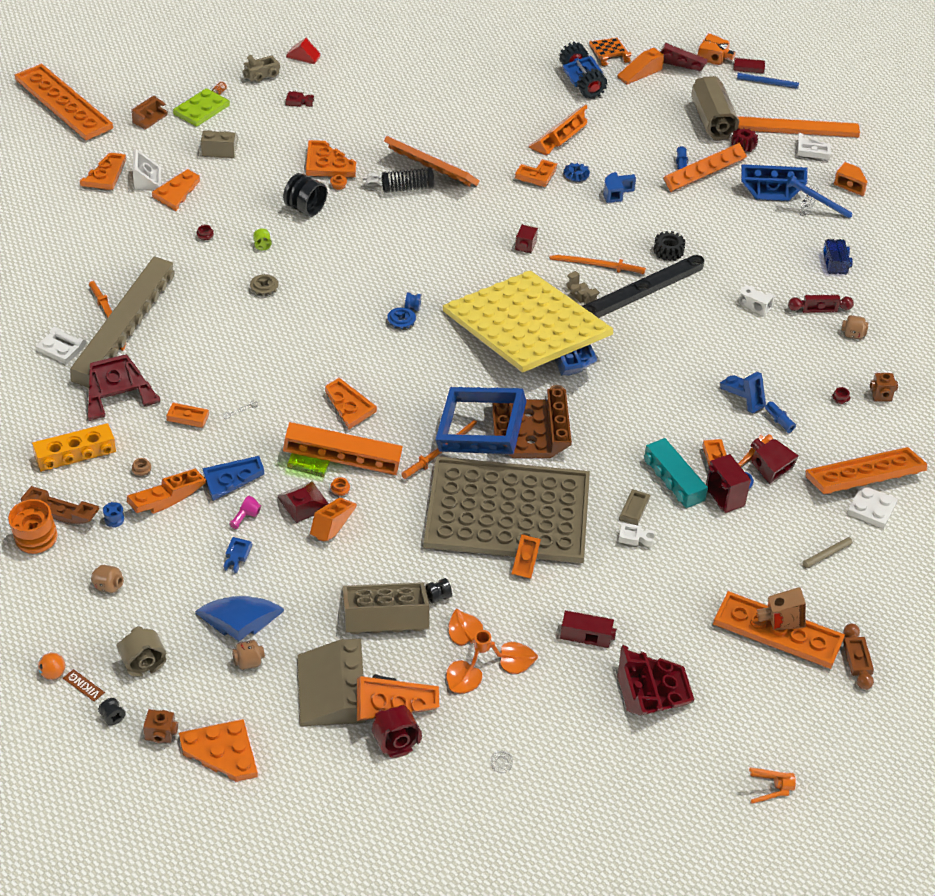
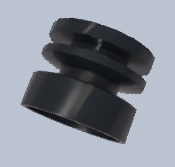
[283,173,328,217]

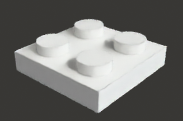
[847,486,898,529]

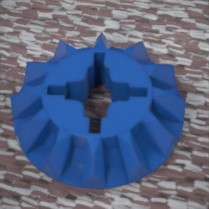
[564,163,590,181]
[387,307,416,330]

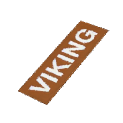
[63,669,105,702]

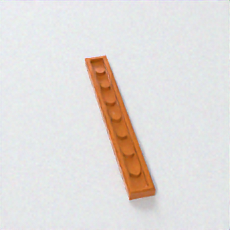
[738,116,860,138]

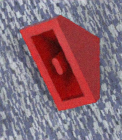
[286,37,321,64]

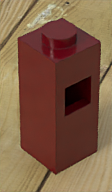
[560,610,617,648]

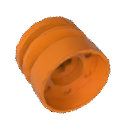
[8,499,58,554]

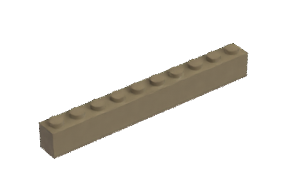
[70,256,175,388]

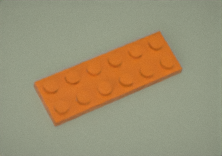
[384,135,480,186]
[805,447,927,494]
[713,591,845,669]

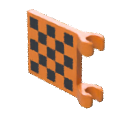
[589,38,632,66]

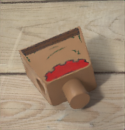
[757,587,806,630]

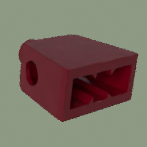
[750,438,799,484]

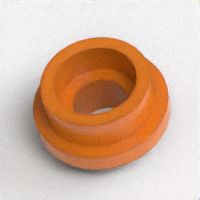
[330,175,347,190]
[330,477,350,496]

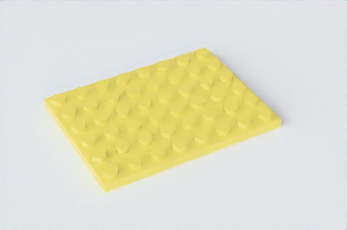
[442,270,613,373]

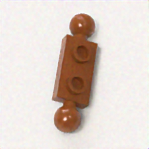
[843,623,874,690]

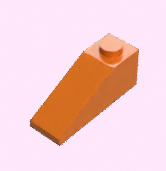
[617,48,664,85]
[310,497,357,541]

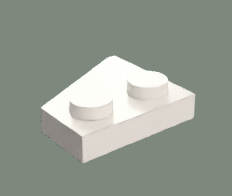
[797,133,831,160]

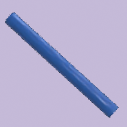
[737,73,799,89]

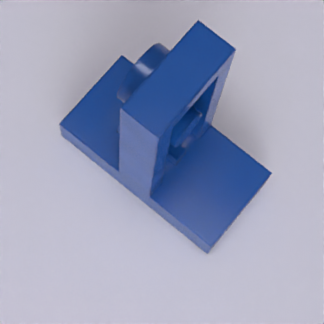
[720,372,766,413]

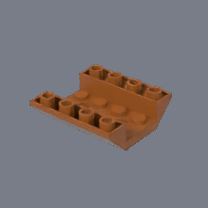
[492,389,572,458]

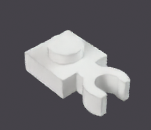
[618,523,655,546]

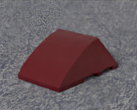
[617,645,695,716]

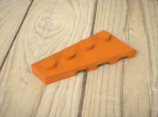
[357,676,439,721]

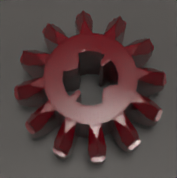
[731,127,758,153]

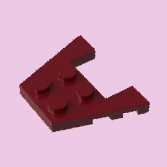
[88,354,161,421]

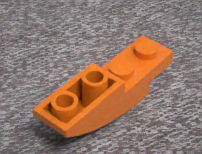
[126,468,206,514]

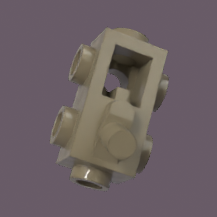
[243,55,281,82]

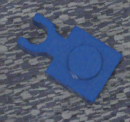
[223,537,253,573]

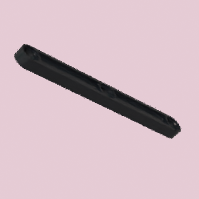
[582,255,705,318]

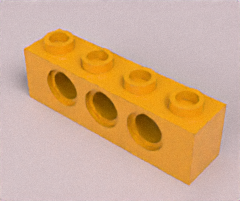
[32,423,116,472]

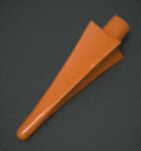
[738,434,773,467]

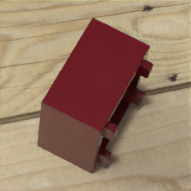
[706,454,751,513]

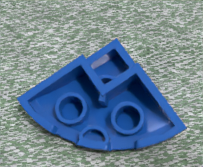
[195,596,284,642]

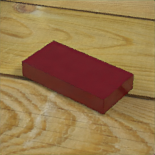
[734,58,765,74]

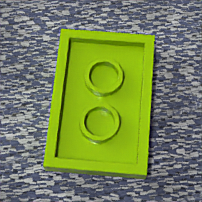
[173,88,230,127]

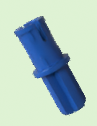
[676,146,689,170]
[765,401,796,433]

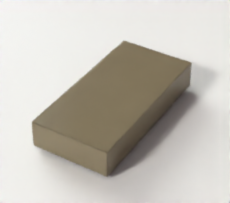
[619,489,650,526]

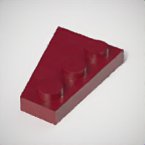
[660,42,708,71]

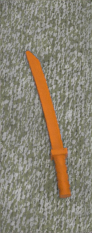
[549,255,646,274]
[89,281,126,351]
[401,420,477,479]

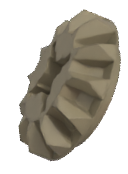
[250,274,278,296]

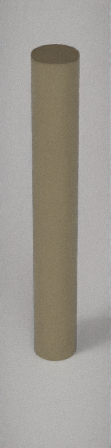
[803,537,853,568]

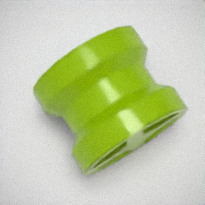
[253,228,272,251]

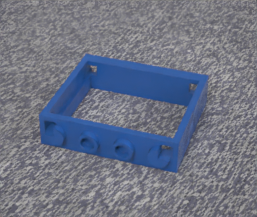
[435,387,527,454]

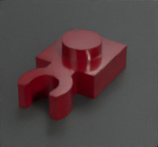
[285,91,314,107]

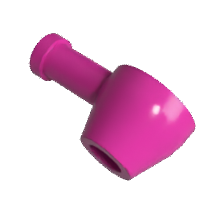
[229,495,262,529]

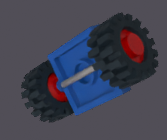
[559,42,608,99]

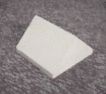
[133,149,161,190]

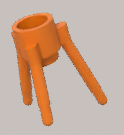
[749,767,796,803]

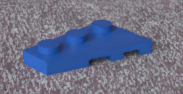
[202,456,265,501]

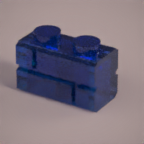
[823,239,853,275]

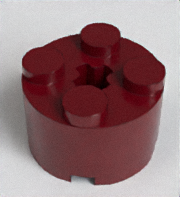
[372,705,422,758]

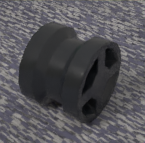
[98,698,126,726]

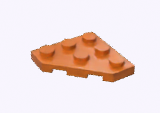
[306,140,356,178]
[179,719,258,782]

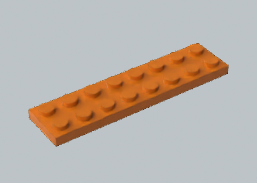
[15,63,113,140]

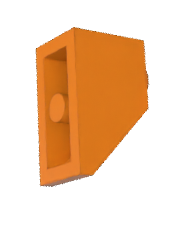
[834,162,868,196]

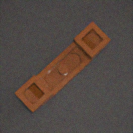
[20,486,100,524]

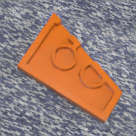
[80,152,126,190]
[152,169,200,211]
[325,378,377,429]

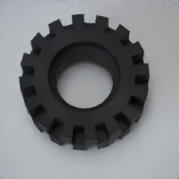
[653,231,686,261]

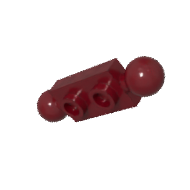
[788,295,854,313]

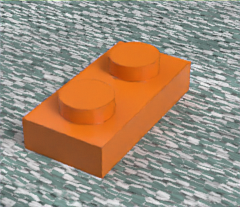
[166,403,209,428]
[702,439,727,465]
[511,534,541,579]

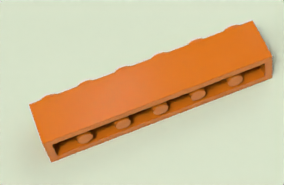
[283,422,403,475]

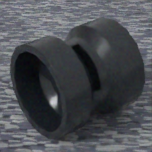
[425,578,452,603]

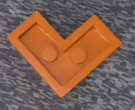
[515,159,557,187]

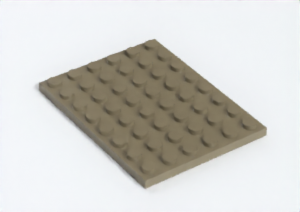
[423,456,590,564]

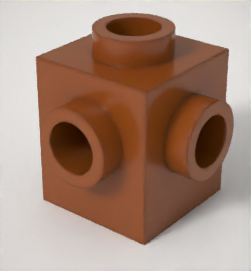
[870,373,898,402]
[143,709,179,743]

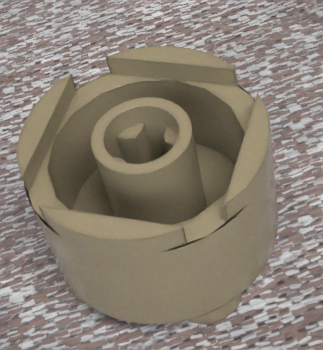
[116,626,167,677]

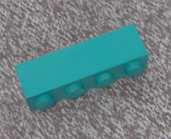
[644,438,708,508]

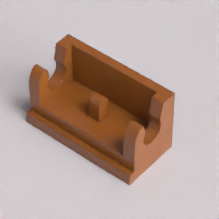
[131,95,168,130]

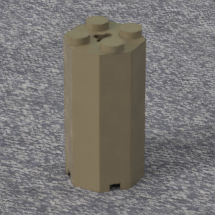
[691,76,739,140]

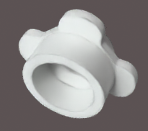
[362,173,382,186]

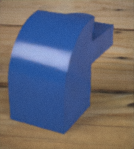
[603,172,636,203]

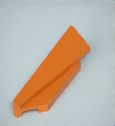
[528,105,587,155]

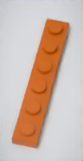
[663,143,747,192]

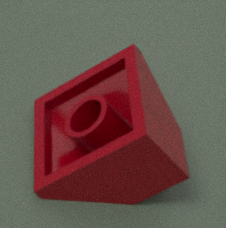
[278,481,329,523]

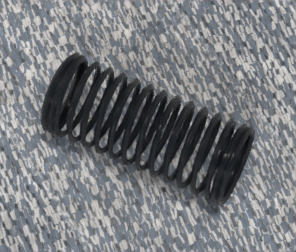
[381,167,434,193]

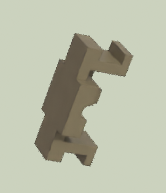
[566,271,600,304]

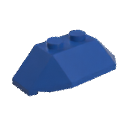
[741,164,808,201]
[554,344,597,376]

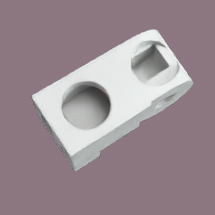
[739,286,775,316]

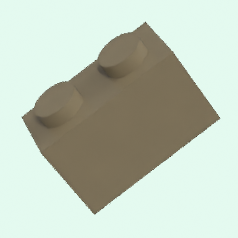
[201,130,238,158]

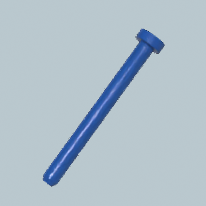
[786,175,853,218]

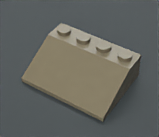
[342,582,430,634]
[297,639,366,727]

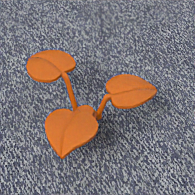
[446,609,538,693]

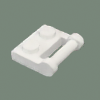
[36,327,86,365]

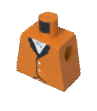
[697,33,736,65]

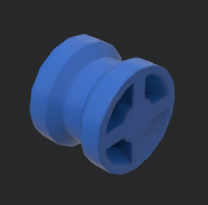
[405,292,422,311]
[103,502,124,527]

